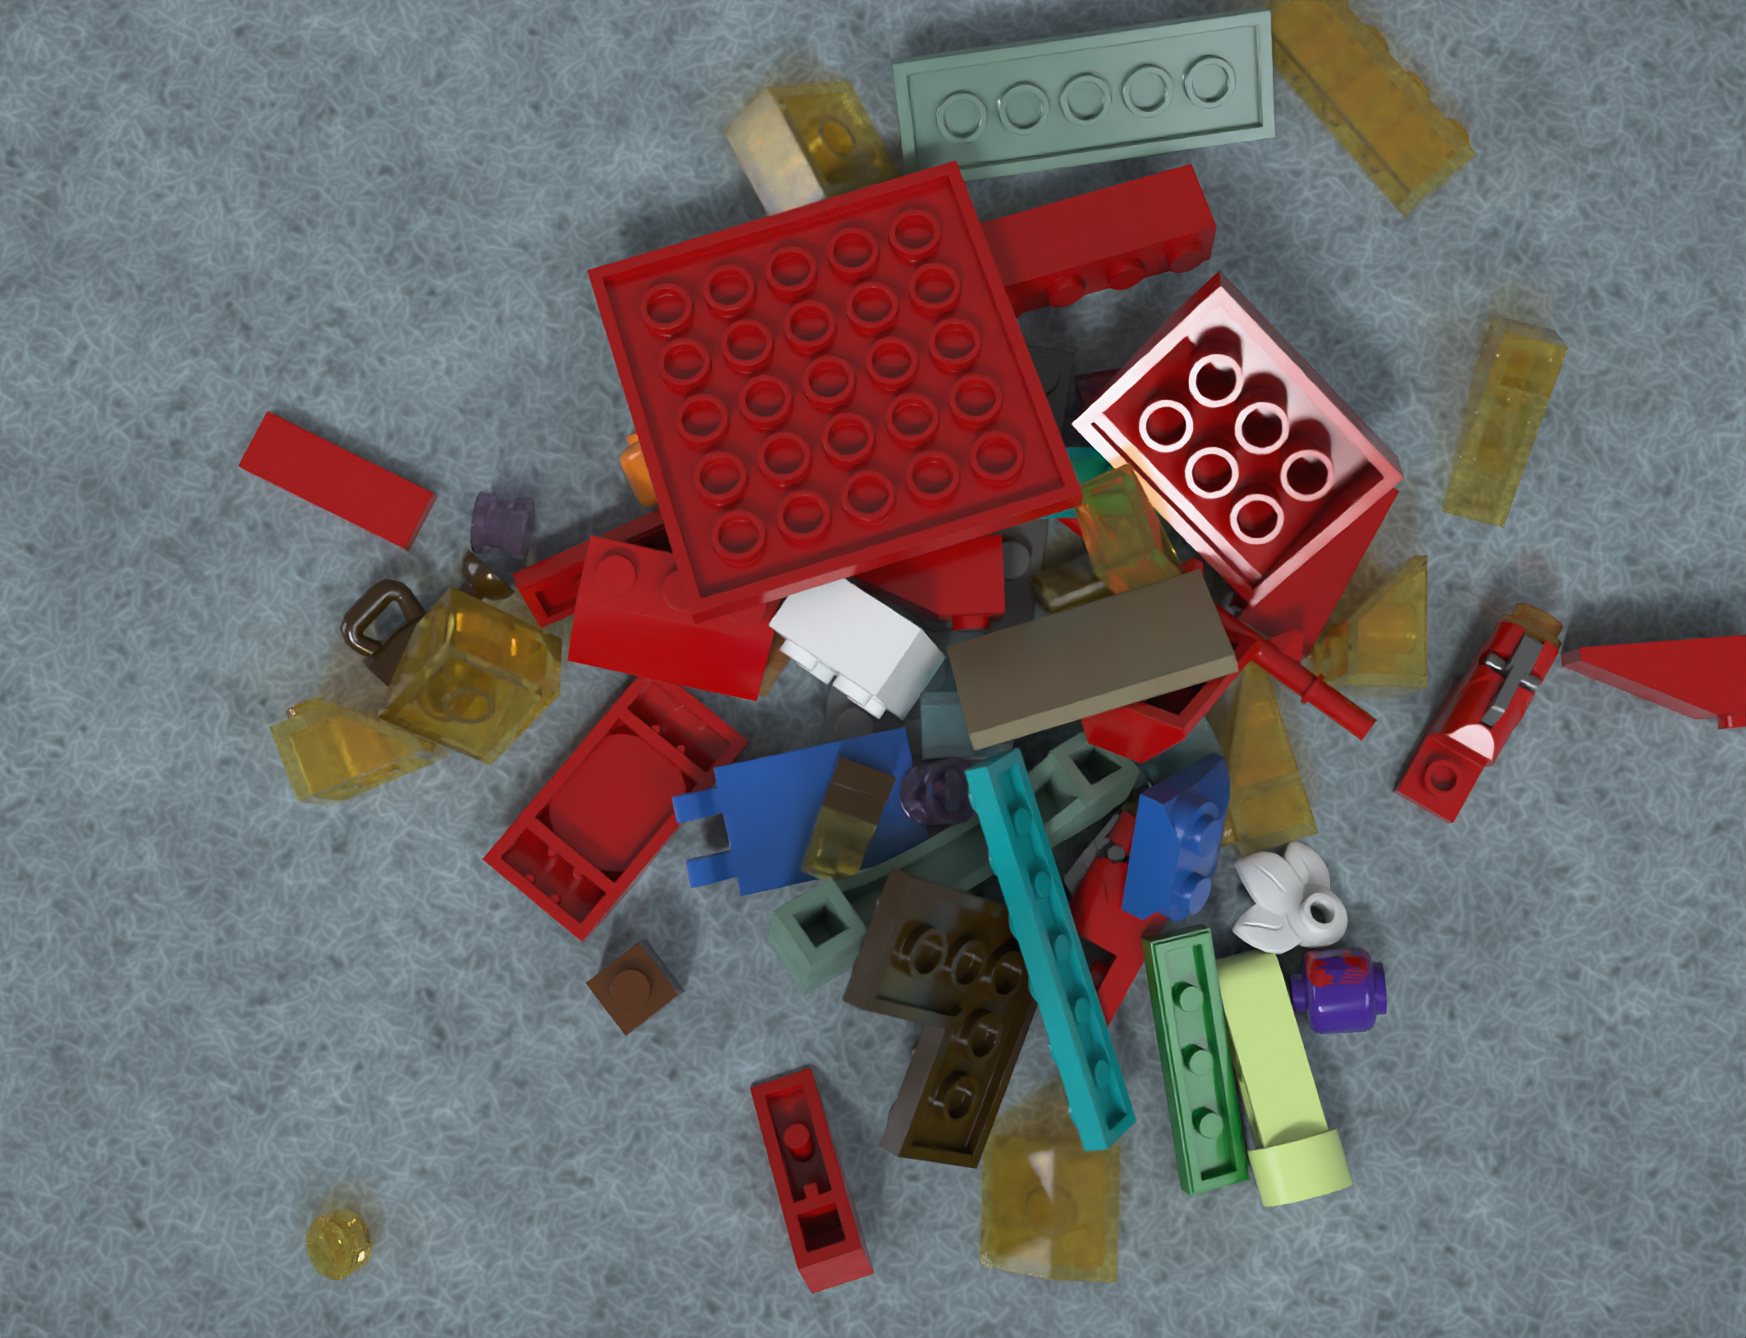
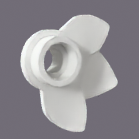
[1232,839,1348,954]

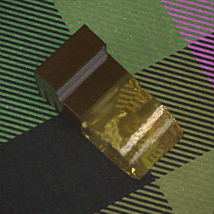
[800,755,897,881]

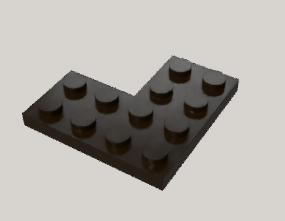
[842,868,1038,1169]

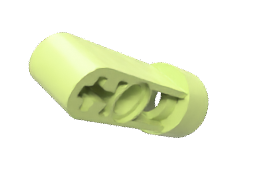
[1215,948,1353,1207]

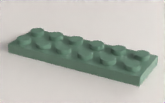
[891,6,1275,182]

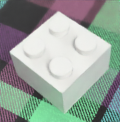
[769,579,946,721]

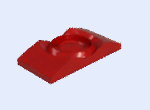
[482,676,749,943]

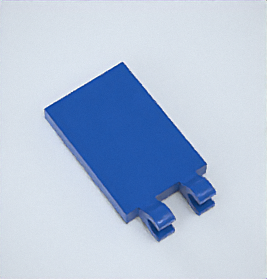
[672,727,929,896]

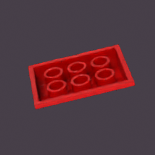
[1072,270,1404,607]

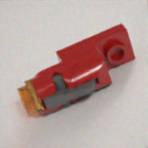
[1392,603,1563,824]
[1063,791,1168,1027]

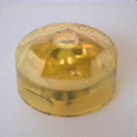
[306,1209,372,1280]

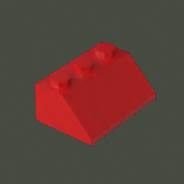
[567,534,782,702]

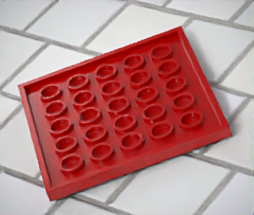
[587,160,1083,624]

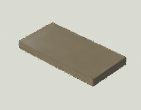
[946,569,1238,751]

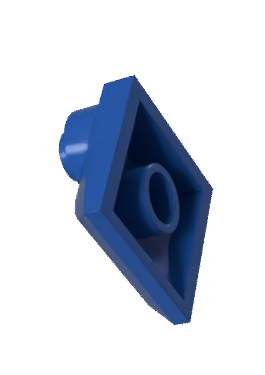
[1121,752,1230,922]

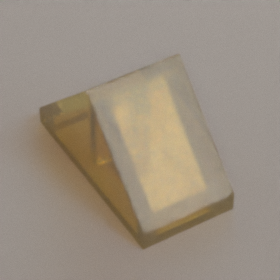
[1074,462,1186,595]

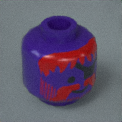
[1289,947,1387,1034]

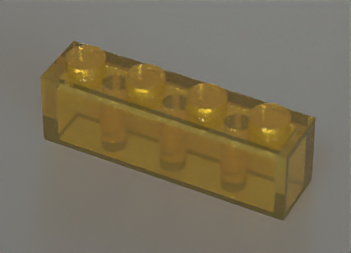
[1261,0,1477,218]

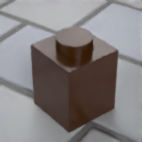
[586,940,685,1036]

